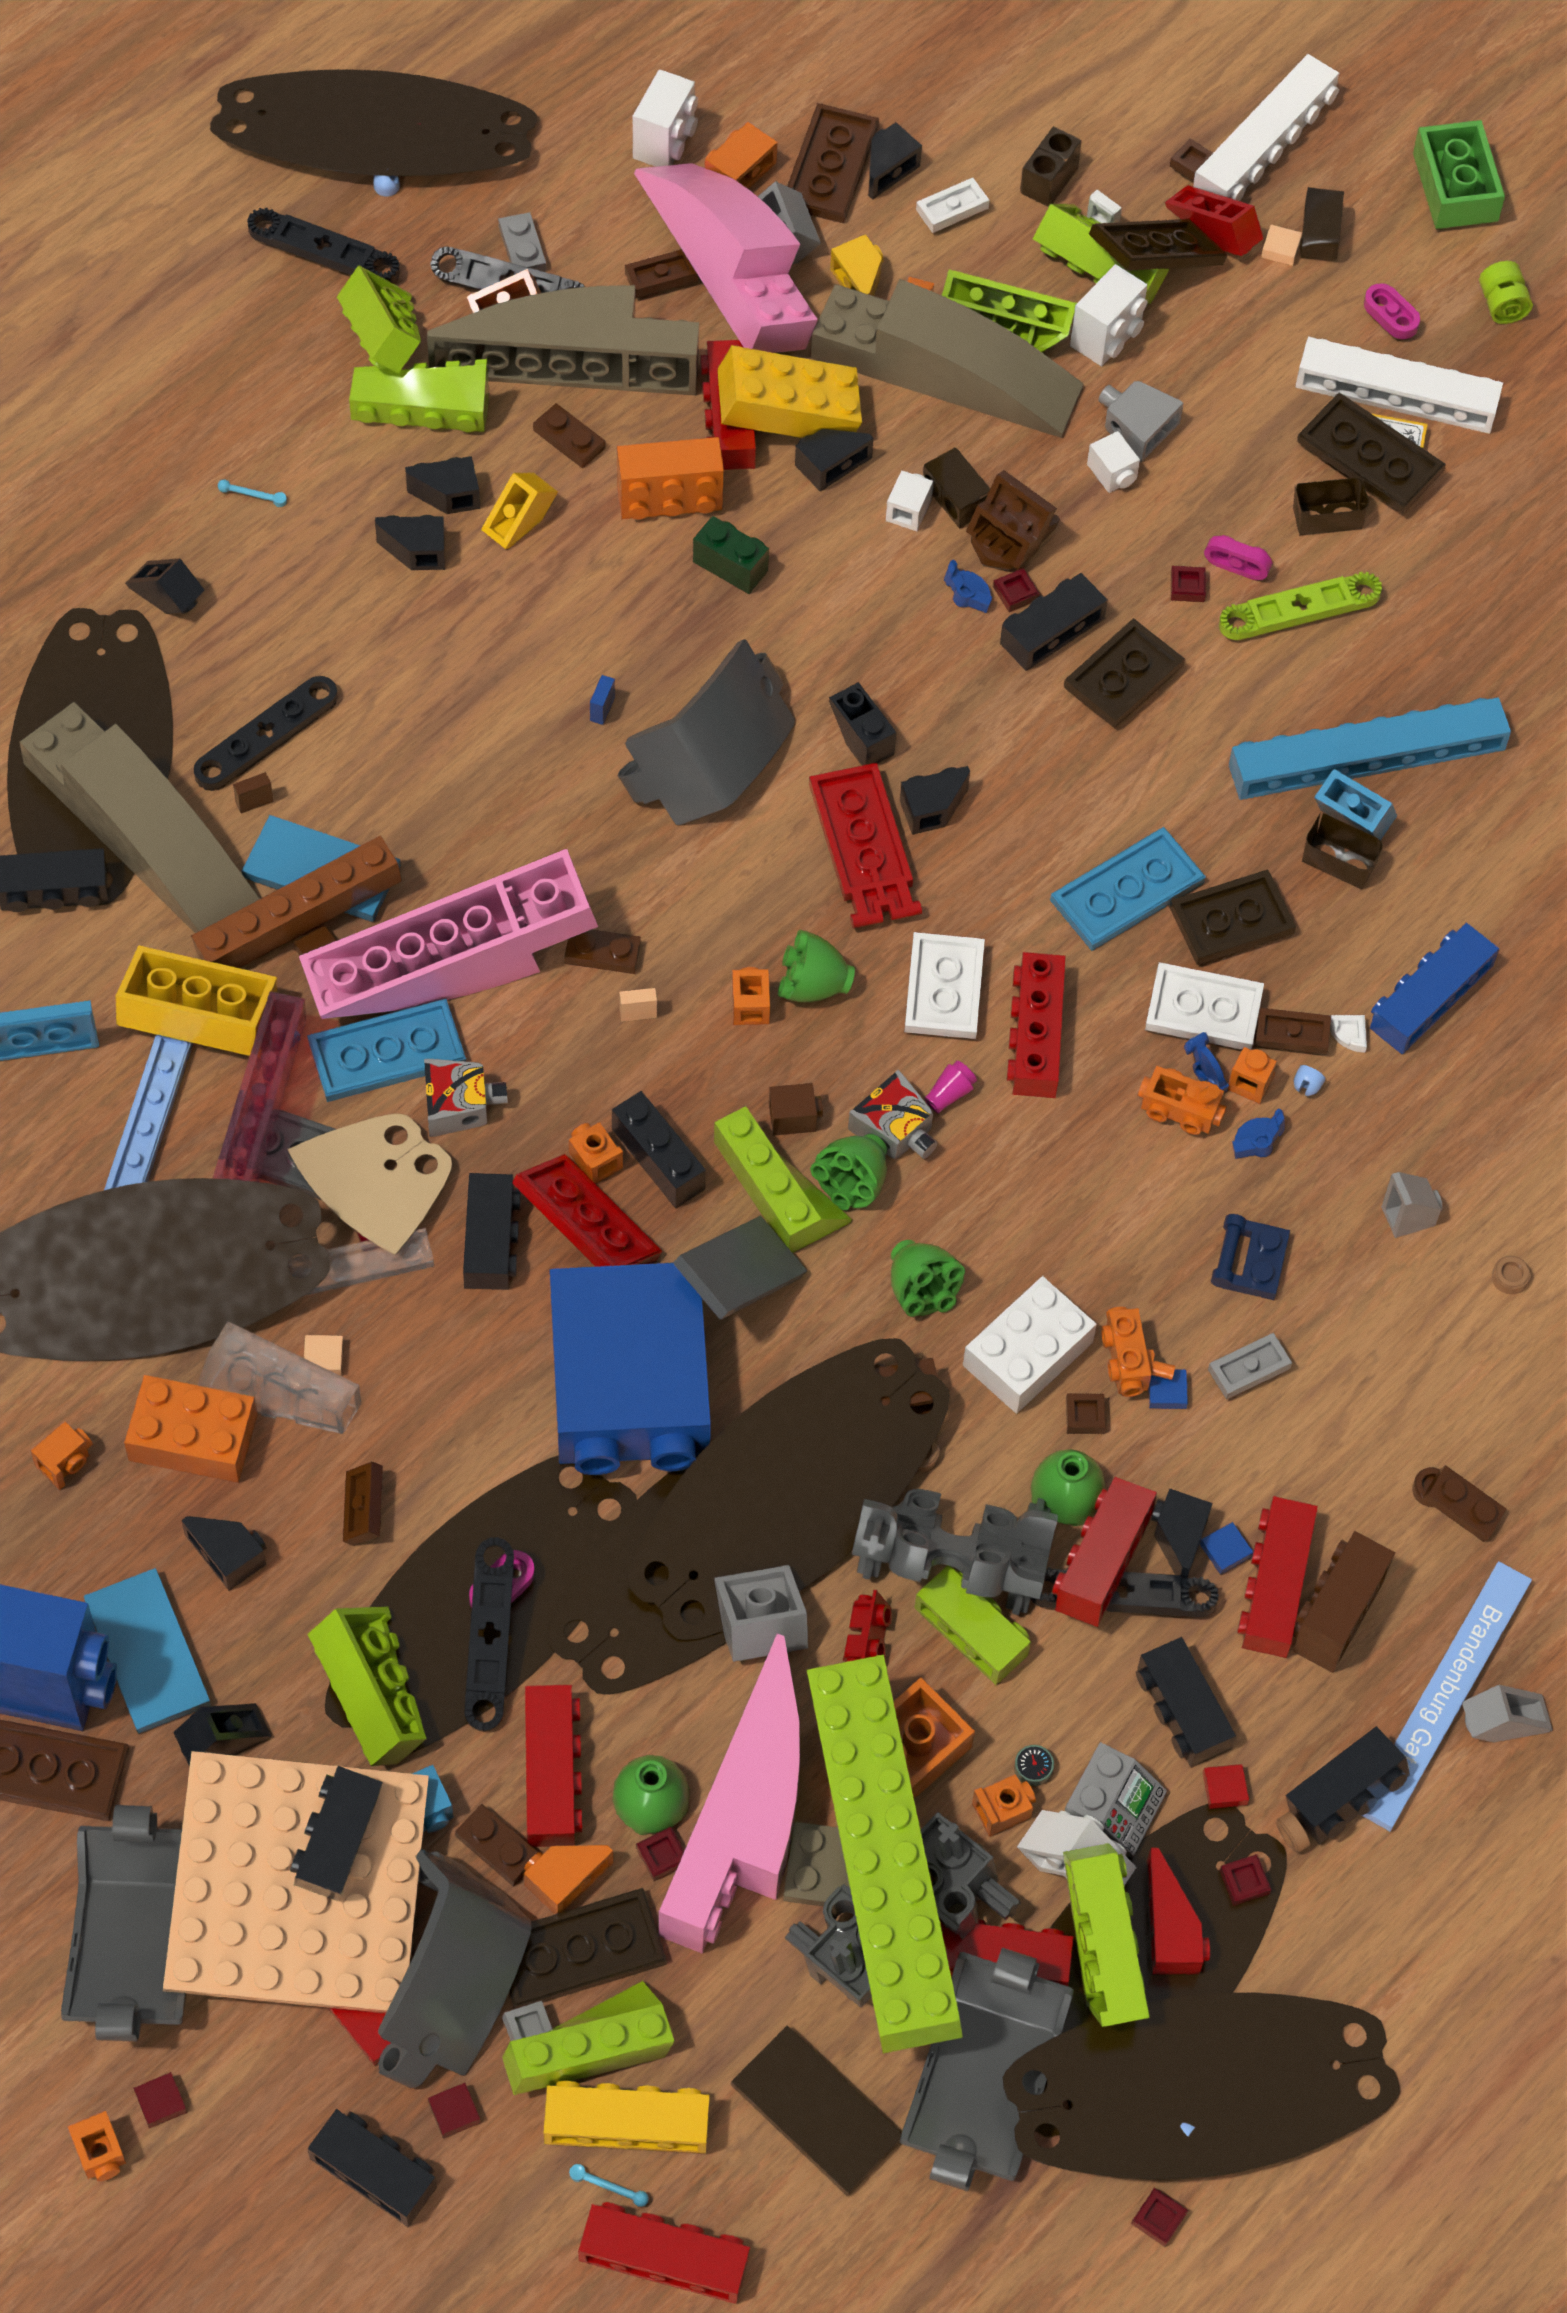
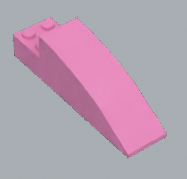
[634,163,818,353]
[299,849,598,1019]
[658,1633,800,1954]

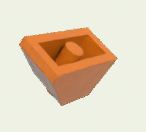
[524,1845,613,1914]

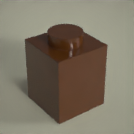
[768,1083,823,1136]

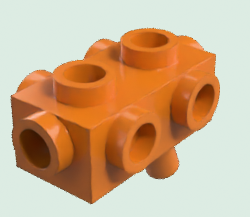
[1138,1065,1227,1135]
[1101,1307,1175,1397]

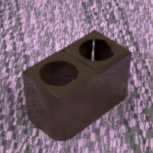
[1020,126,1082,207]
[1300,187,1344,260]
[923,447,990,528]
[1293,478,1369,536]
[1302,812,1383,890]

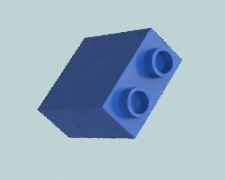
[550,1263,711,1475]
[0,1584,117,1731]

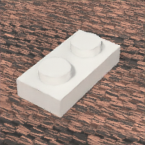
[916,178,989,233]

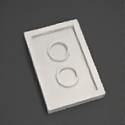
[904,932,985,1039]
[1145,962,1264,1050]

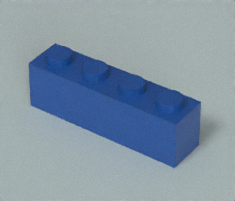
[1370,922,1499,1055]

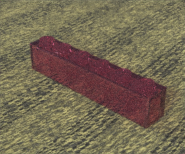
[213,991,307,1182]

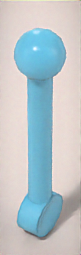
[217,479,287,507]
[569,2164,649,2207]

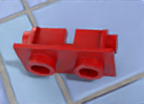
[843,1590,892,1662]

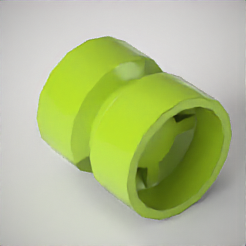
[1479,261,1533,324]

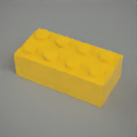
[717,345,862,438]
[115,945,277,1057]

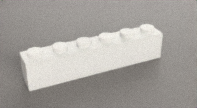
[1193,54,1339,201]
[1295,337,1503,434]

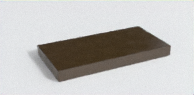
[1089,219,1228,271]
[1297,392,1446,514]
[509,1888,667,2009]
[731,2026,901,2196]

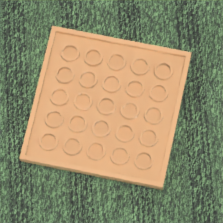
[163,1751,429,2013]

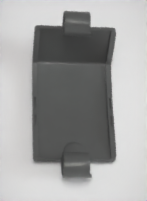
[617,639,795,825]
[61,1805,187,2042]
[378,1849,532,2088]
[900,1947,1074,2192]

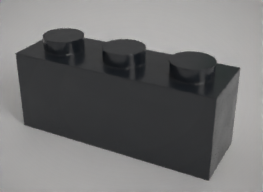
[1000,573,1108,671]
[0,848,109,912]
[612,1091,706,1209]
[463,1173,521,1290]
[1136,1637,1236,1767]
[1285,1726,1410,1845]
[290,1766,383,1901]
[307,2109,437,2227]

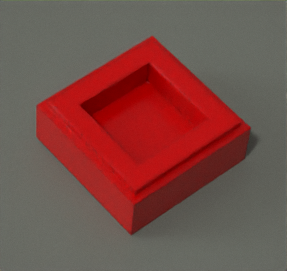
[1203,1764,1249,1809]

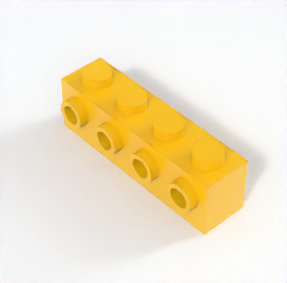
[543,2081,709,2154]

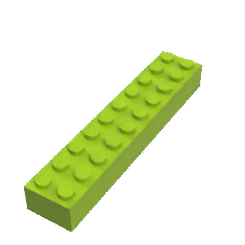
[807,1655,963,2054]

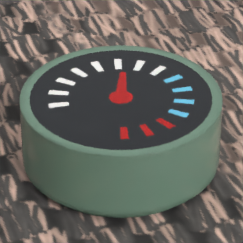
[1014,1745,1054,1786]

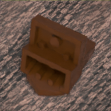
[966,470,1060,570]

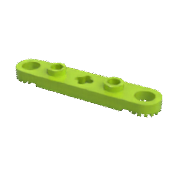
[1219,572,1382,640]

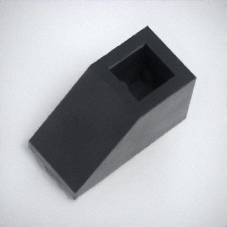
[405,456,480,514]
[375,515,445,570]
[829,682,896,765]
[900,766,970,835]

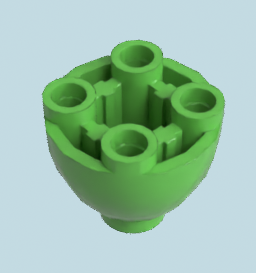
[778,930,855,1002]
[810,1134,887,1210]
[891,1240,965,1317]
[1030,1449,1106,1526]
[612,1755,690,1835]

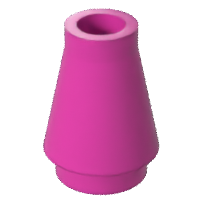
[924,1060,977,1114]

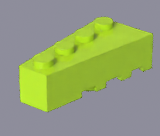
[1063,1843,1149,2027]

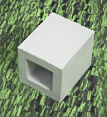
[1087,431,1140,493]
[886,470,933,531]

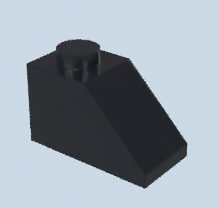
[868,122,922,200]
[795,429,874,491]
[125,558,205,614]
[1151,1488,1213,1578]
[181,1516,267,1591]
[173,1703,271,1766]

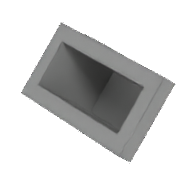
[1381,1172,1443,1238]
[1462,1685,1552,1742]

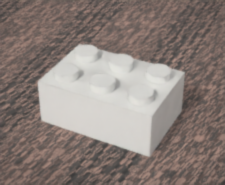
[963,1276,1097,1414]

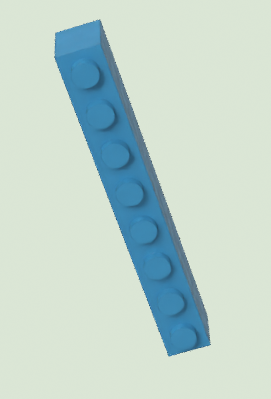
[1228,697,1511,800]

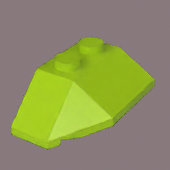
[942,269,1077,353]

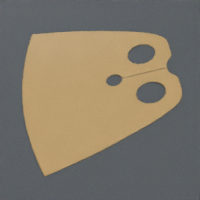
[287,1114,452,1255]

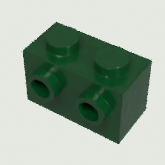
[693,516,769,594]

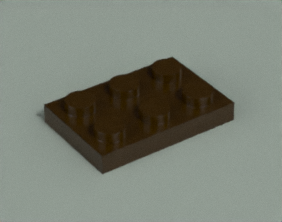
[1064,618,1185,728]
[1169,869,1296,965]

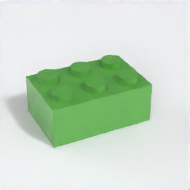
[1413,120,1505,229]

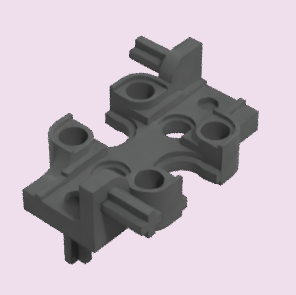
[852,1489,1058,1615]
[785,1812,1021,2008]

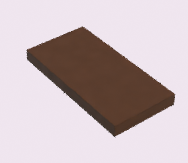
[787,103,879,223]
[0,1720,129,1821]

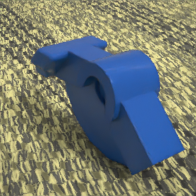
[944,560,992,613]
[1184,1032,1229,1093]
[1232,1108,1285,1159]

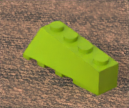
[1033,204,1169,304]
[337,265,421,374]
[349,359,489,432]
[714,1106,852,1253]
[308,1606,426,1766]
[502,1981,674,2095]

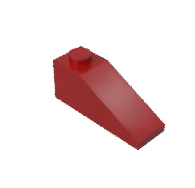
[1165,185,1264,256]
[1147,1848,1210,1974]

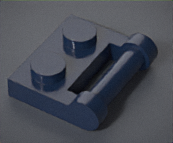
[1211,1214,1290,1300]

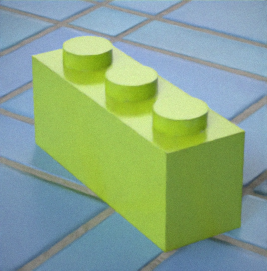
[914,1565,1031,1685]

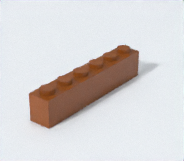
[191,835,402,968]

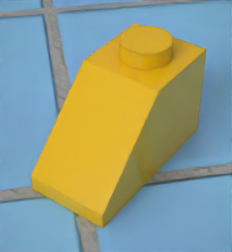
[830,234,884,296]
[481,473,558,549]

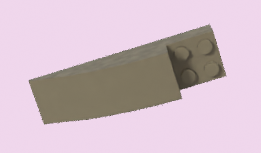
[811,279,1084,438]
[427,285,699,396]
[20,702,260,933]

